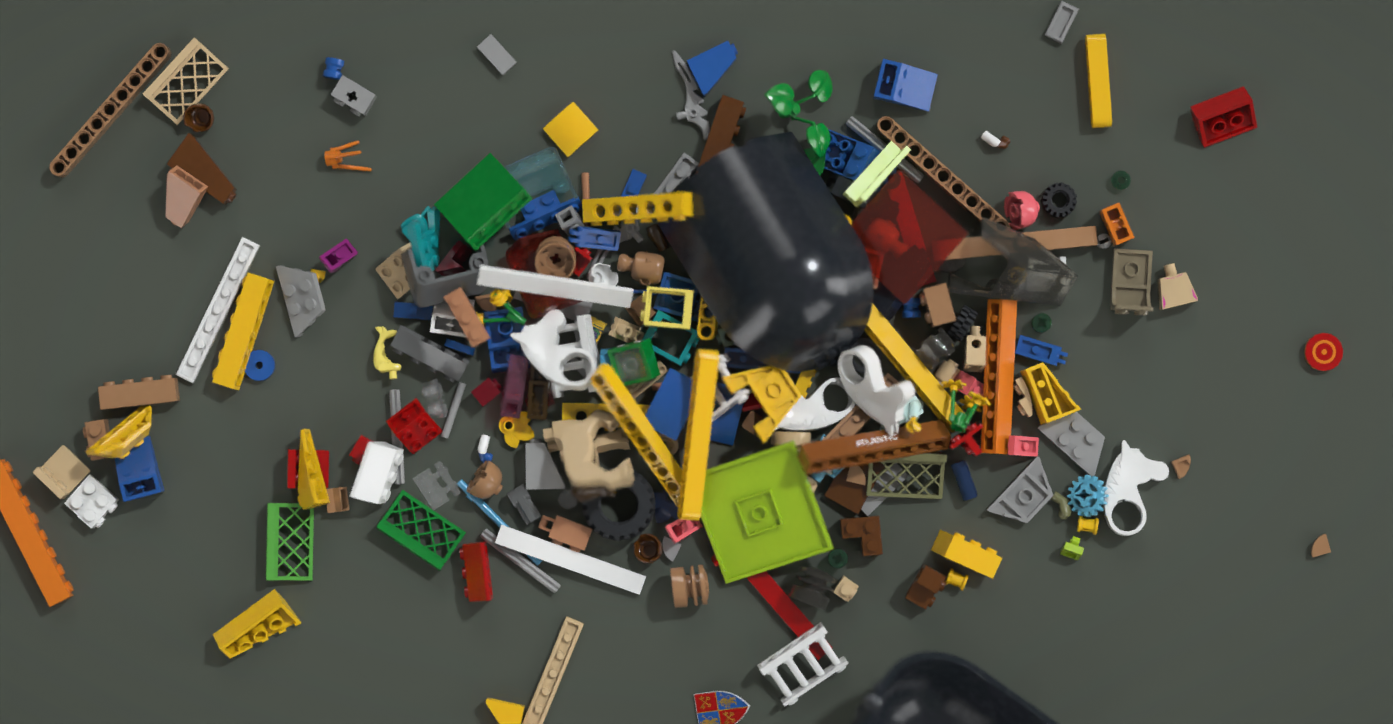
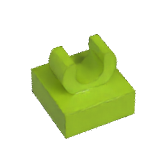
[1060,536,1084,560]

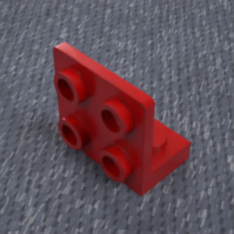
[386,398,442,454]
[287,450,329,489]

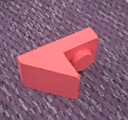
[954,369,984,399]
[1008,435,1039,457]
[665,519,703,544]

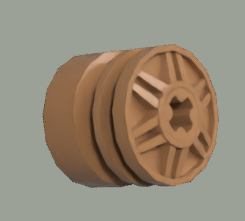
[535,236,576,278]
[670,564,709,608]

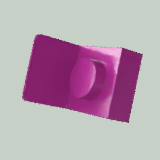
[319,238,358,273]

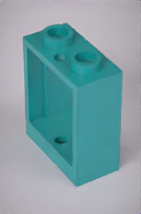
[642,310,700,366]

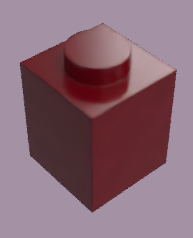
[471,378,502,407]

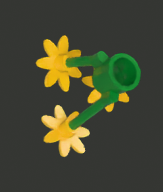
[942,379,991,432]

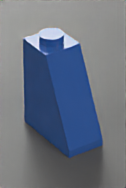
[687,41,738,97]

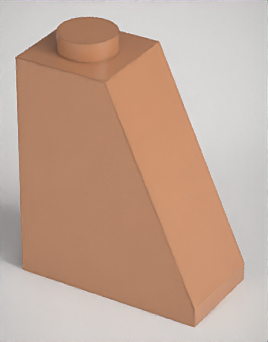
[166,165,208,228]

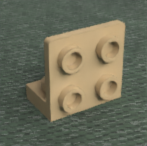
[376,243,412,299]
[33,445,91,499]

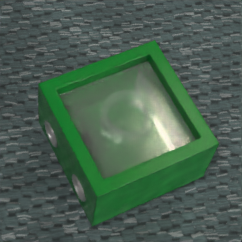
[607,338,661,386]

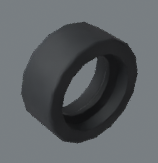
[850,337,883,373]

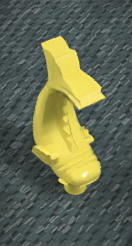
[373,327,401,380]

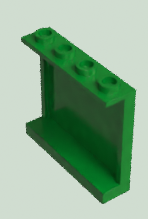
[434,153,533,250]

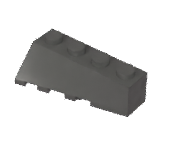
[390,325,469,382]

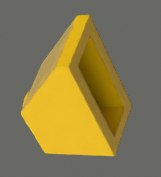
[486,698,525,724]

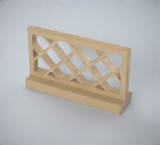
[143,37,229,125]

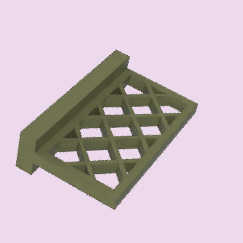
[866,451,947,499]

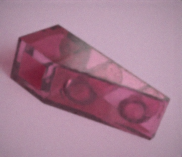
[500,354,529,418]

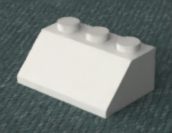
[350,441,404,504]

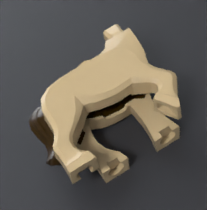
[543,410,635,501]

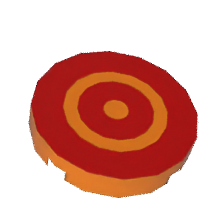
[1304,333,1343,371]

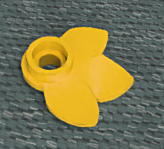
[498,411,535,448]

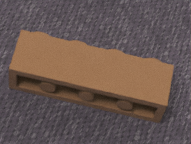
[98,375,180,410]

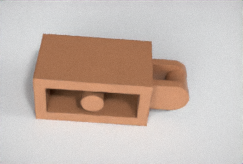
[538,515,593,553]

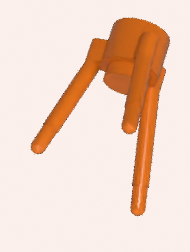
[324,140,372,172]

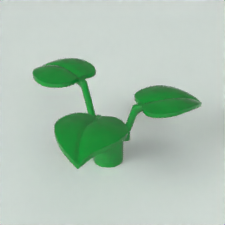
[764,70,833,158]

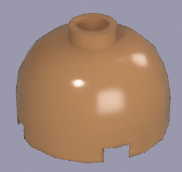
[466,460,503,499]

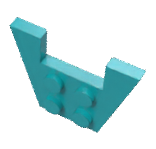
[407,207,440,271]

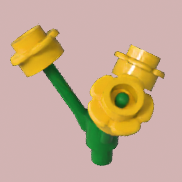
[476,289,527,326]

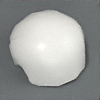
[588,263,618,286]

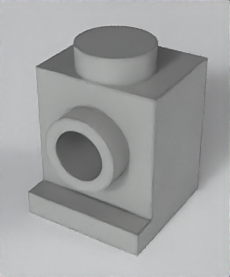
[555,205,585,237]

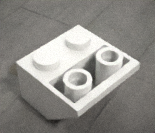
[430,299,475,338]

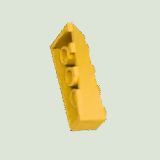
[213,589,301,659]

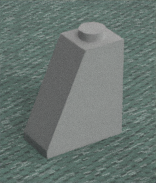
[525,439,565,489]

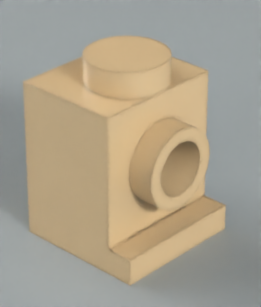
[833,575,859,602]

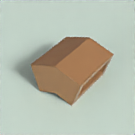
[625,295,657,327]
[327,487,349,513]

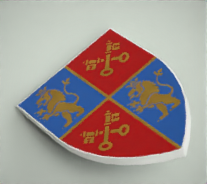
[694,691,750,724]

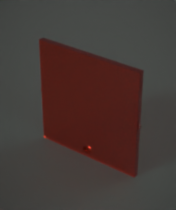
[852,170,969,304]

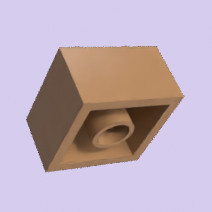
[919,283,956,328]

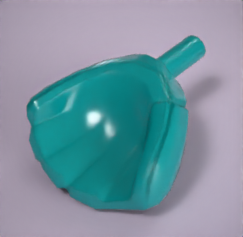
[401,206,431,239]

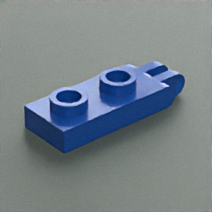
[568,226,621,251]
[1015,335,1068,366]

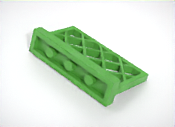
[266,503,314,580]

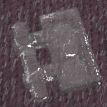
[412,461,461,511]

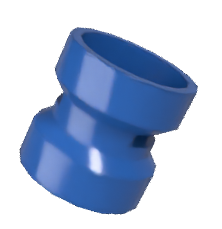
[323,57,345,80]
[902,298,921,318]

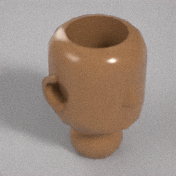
[617,251,665,286]

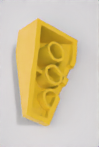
[298,429,330,509]

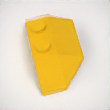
[85,405,152,459]

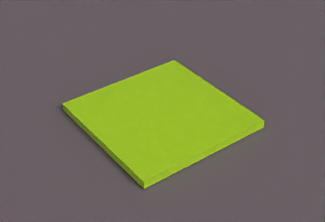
[701,440,834,584]

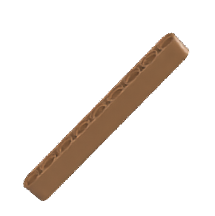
[50,43,171,177]
[876,116,1010,235]
[932,226,1098,261]

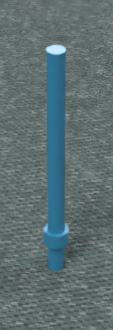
[457,479,542,566]

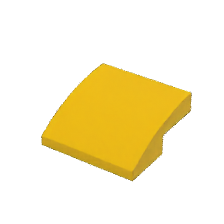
[543,102,599,157]

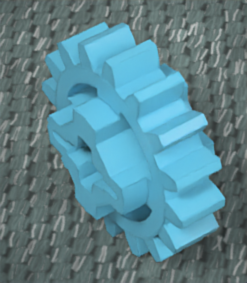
[1067,475,1109,517]

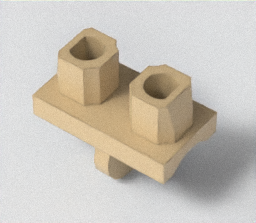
[608,317,644,343]

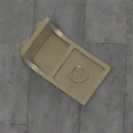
[1110,249,1153,316]

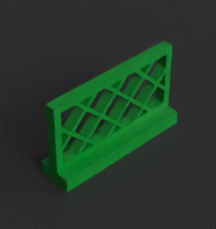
[376,490,466,571]

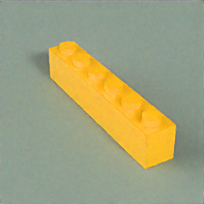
[212,273,275,390]

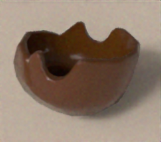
[183,103,215,132]
[634,533,662,564]

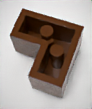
[840,515,883,556]
[905,564,947,610]

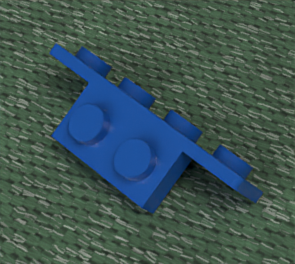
[509,190,582,241]

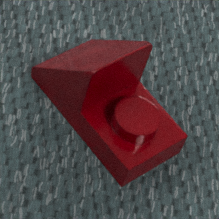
[435,240,472,277]

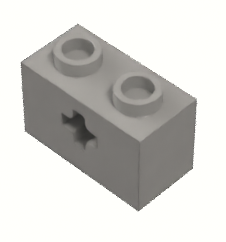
[331,75,377,116]

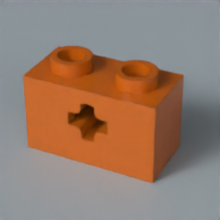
[1099,203,1134,246]

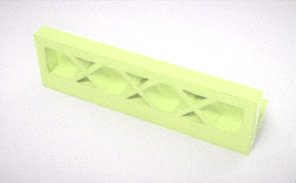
[843,141,911,207]

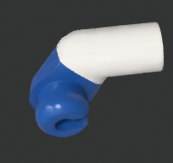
[477,435,493,463]

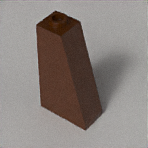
[167,133,237,205]

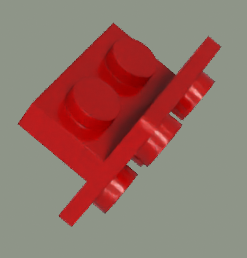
[948,423,983,456]

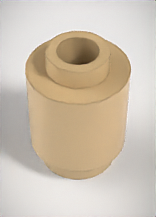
[934,359,960,386]

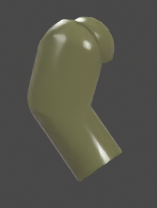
[1051,491,1072,520]

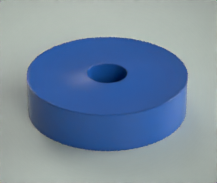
[444,339,476,355]
[245,350,275,381]

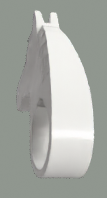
[510,309,597,391]
[838,345,915,436]
[774,378,855,432]
[1103,440,1169,536]

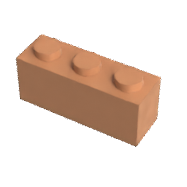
[444,287,491,348]

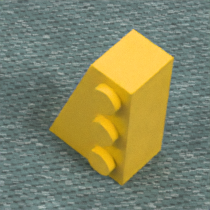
[1020,363,1081,425]
[931,530,1002,579]

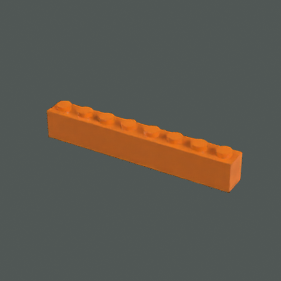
[981,299,1017,454]
[0,459,74,607]

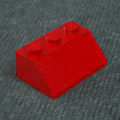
[1190,86,1258,148]
[460,541,493,602]

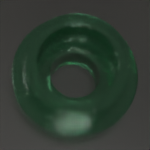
[1111,171,1131,190]

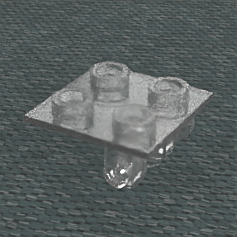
[422,379,448,420]

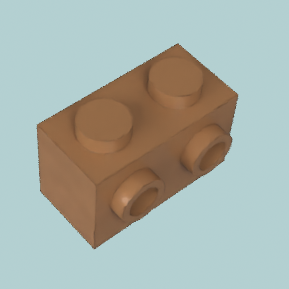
[83,419,110,460]

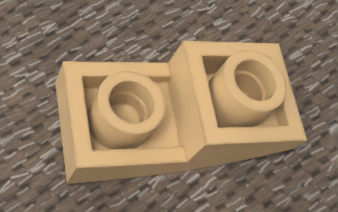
[1013,377,1032,417]

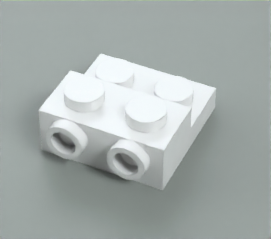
[64,474,119,529]

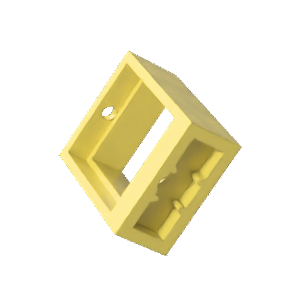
[640,286,694,330]

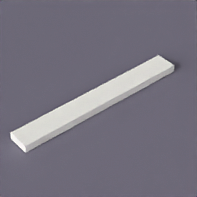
[176,237,260,383]
[477,265,633,308]
[495,525,646,595]

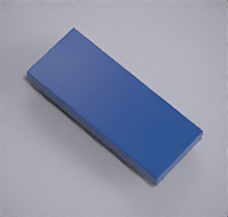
[621,169,647,197]
[394,302,433,320]

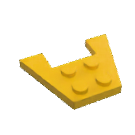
[721,366,802,443]

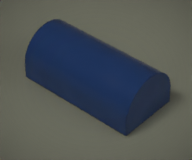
[951,460,978,501]

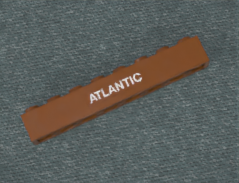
[798,420,951,474]

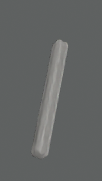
[846,116,924,183]
[389,389,405,484]
[480,529,560,593]

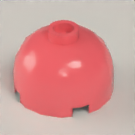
[1004,191,1040,230]

